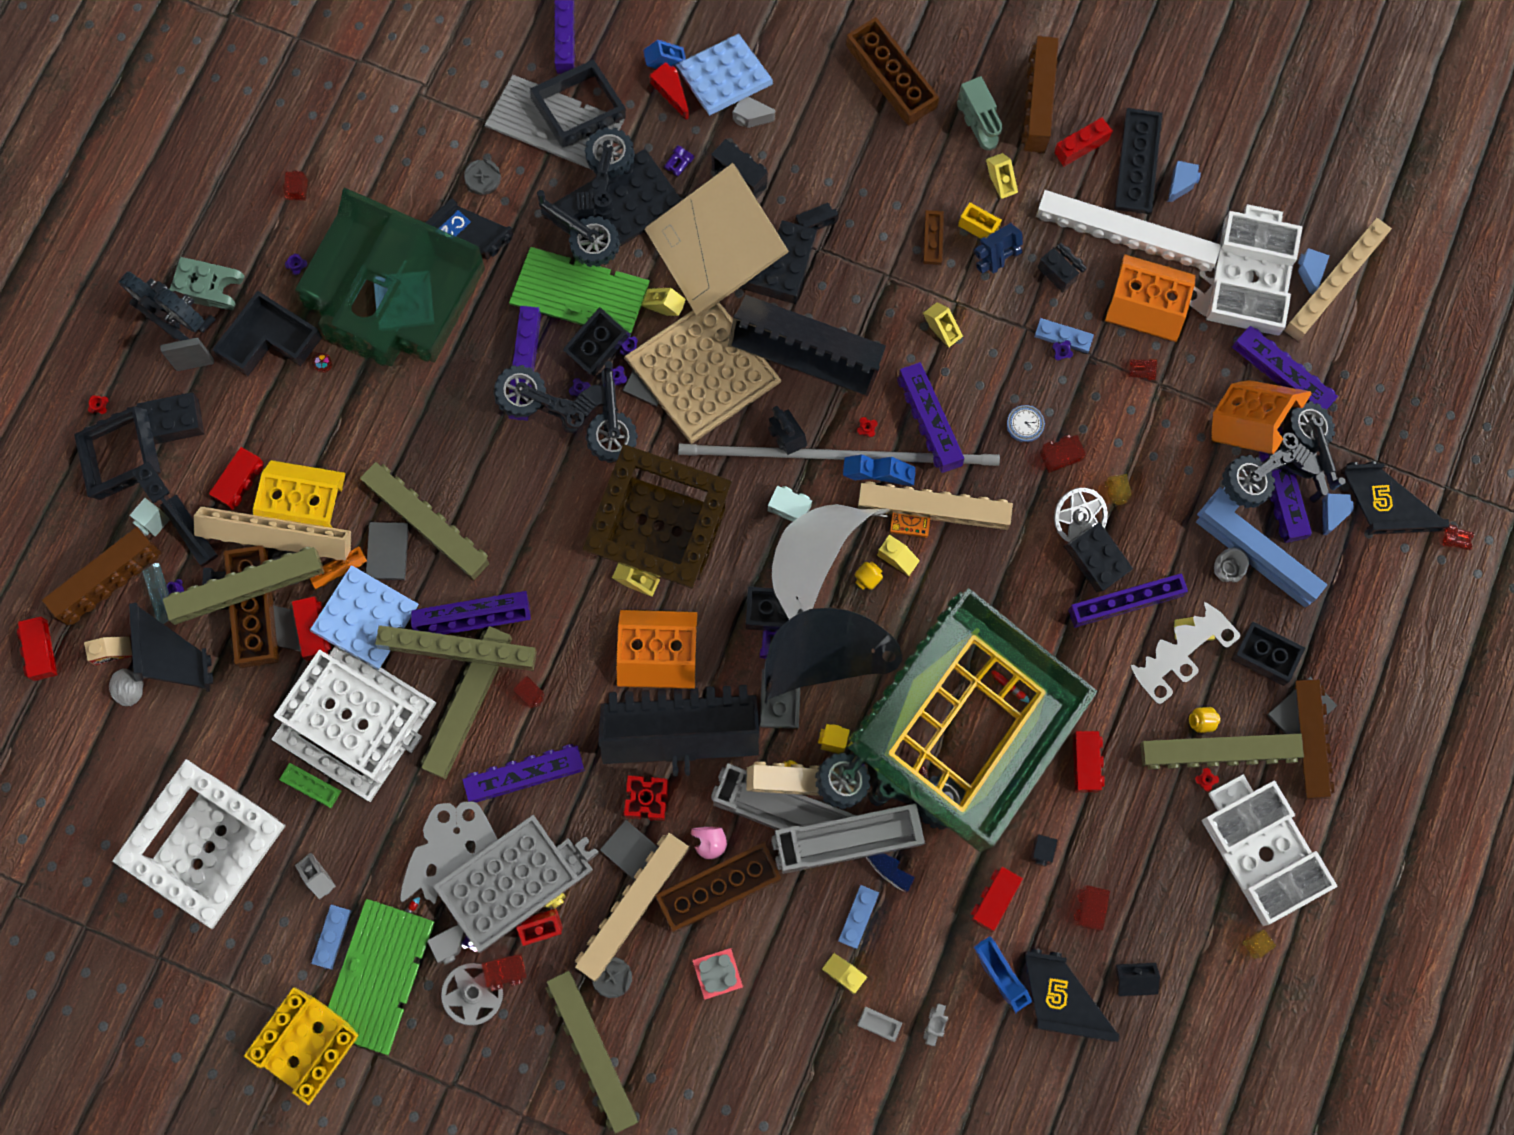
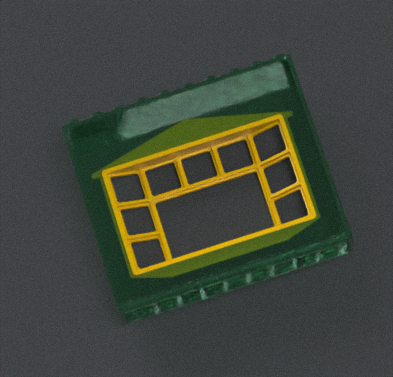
[848,588,1098,852]

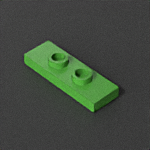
[279,763,341,808]

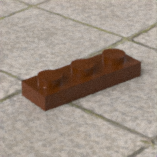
[923,210,944,265]

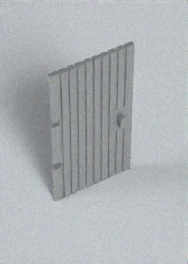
[485,75,624,169]

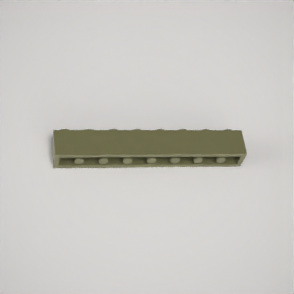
[360,462,489,580]
[163,547,325,625]
[375,625,537,671]
[421,626,512,780]
[1140,734,1304,770]
[546,971,639,1134]

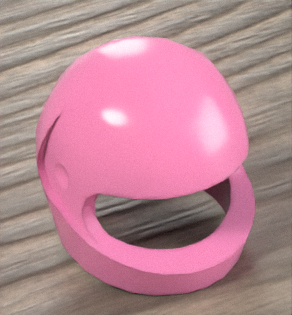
[691,827,727,859]

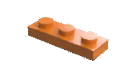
[310,547,367,589]

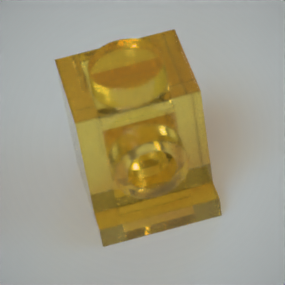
[1105,474,1132,505]

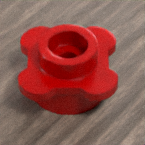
[88,395,109,414]
[857,417,878,437]
[1195,768,1219,792]

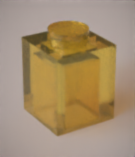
[1242,929,1276,959]

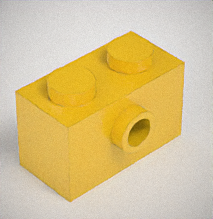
[958,203,1002,239]
[818,724,850,754]

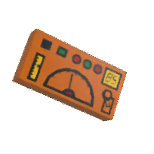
[890,513,930,538]

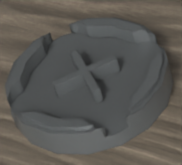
[464,159,501,195]
[592,957,632,998]

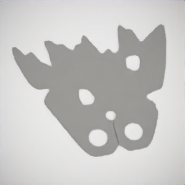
[401,802,498,904]

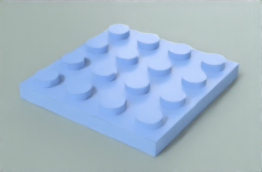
[676,34,773,116]
[310,565,419,670]

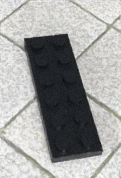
[1114,108,1163,215]

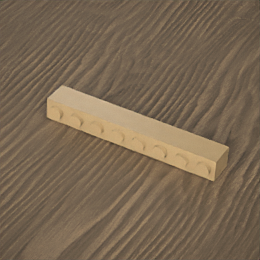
[1284,218,1392,342]
[858,482,1013,530]
[194,507,351,560]
[575,833,689,982]

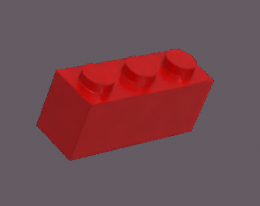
[1054,117,1112,167]
[209,447,264,510]
[292,596,331,661]
[17,616,57,681]
[1073,731,1105,792]
[970,866,1023,932]

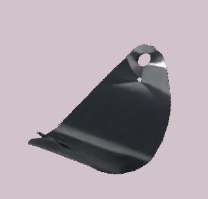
[764,608,902,705]

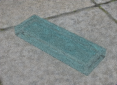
[142,563,169,624]

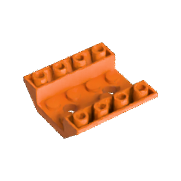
[1105,254,1195,342]
[1211,380,1312,454]
[617,610,697,689]

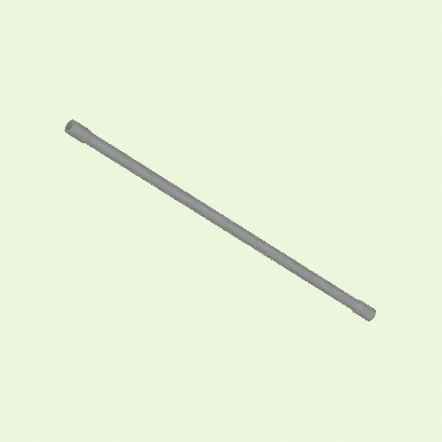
[678,444,1000,466]

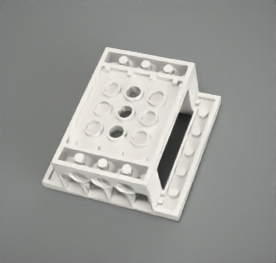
[271,646,436,802]
[113,759,285,929]

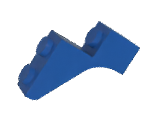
[843,454,915,486]
[974,936,1032,1013]

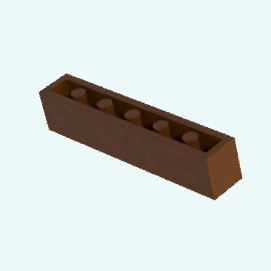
[1295,679,1335,800]

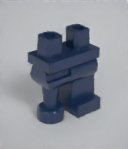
[974,223,1023,274]

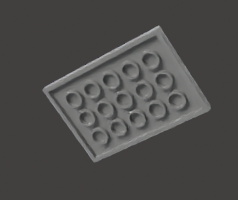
[433,815,580,953]

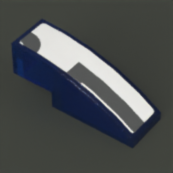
[866,853,915,893]

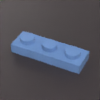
[1035,318,1094,354]
[838,885,879,949]
[311,905,351,969]

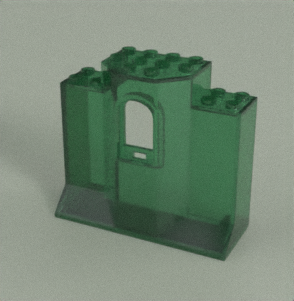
[295,187,485,367]

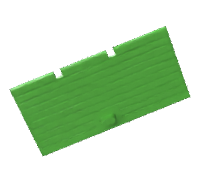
[509,247,650,337]
[320,899,435,1055]

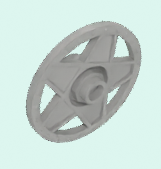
[1054,488,1108,542]
[442,963,503,1025]

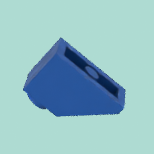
[643,40,686,69]

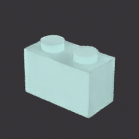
[768,486,812,522]
[130,498,170,537]

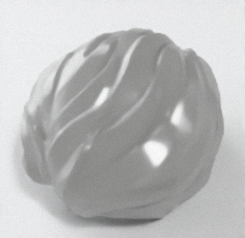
[1214,547,1249,582]
[109,669,143,706]

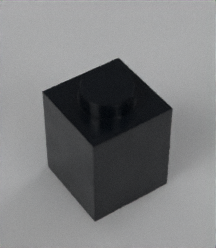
[1030,834,1058,867]

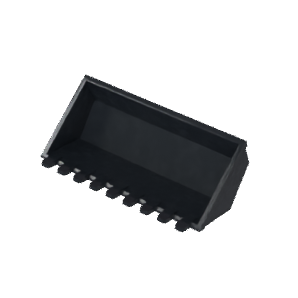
[728,295,886,396]
[599,685,760,776]

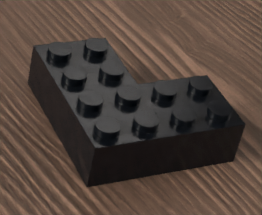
[739,220,817,304]
[212,291,323,376]

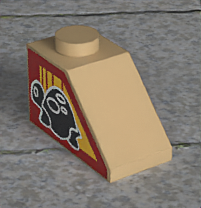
[84,637,132,665]

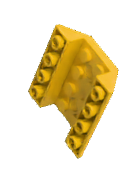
[253,460,346,528]
[244,987,359,1105]

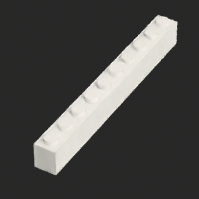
[1036,190,1221,271]

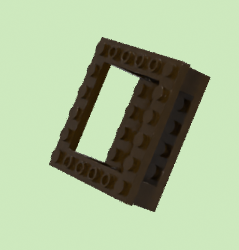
[583,444,732,589]

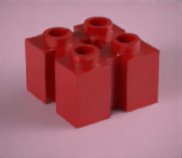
[624,776,668,821]

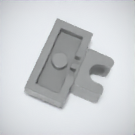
[557,837,599,883]
[923,1004,948,1046]

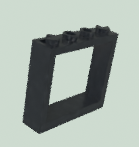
[530,59,626,148]
[74,406,161,500]

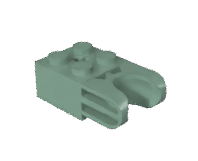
[957,76,1002,150]
[170,257,245,310]

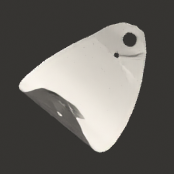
[772,504,889,620]

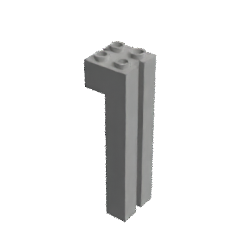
[711,764,856,830]
[771,804,925,874]

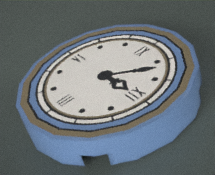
[1007,405,1045,442]

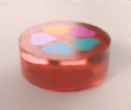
[312,353,333,373]

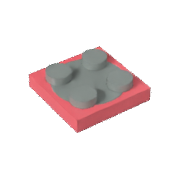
[693,948,743,1000]

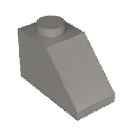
[733,97,775,128]
[295,853,336,899]
[428,924,465,965]

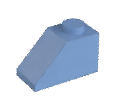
[1168,161,1201,202]
[1297,248,1329,294]
[1322,494,1353,535]

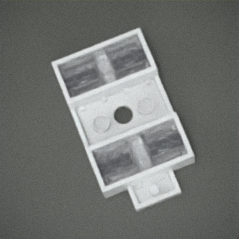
[1206,204,1302,336]
[1201,774,1338,926]

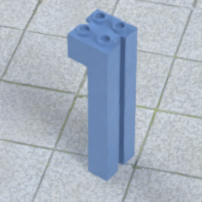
[1196,487,1327,608]

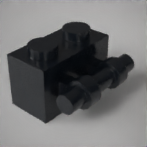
[1037,243,1087,293]
[768,406,808,455]

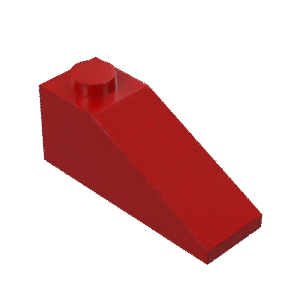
[650,62,689,120]

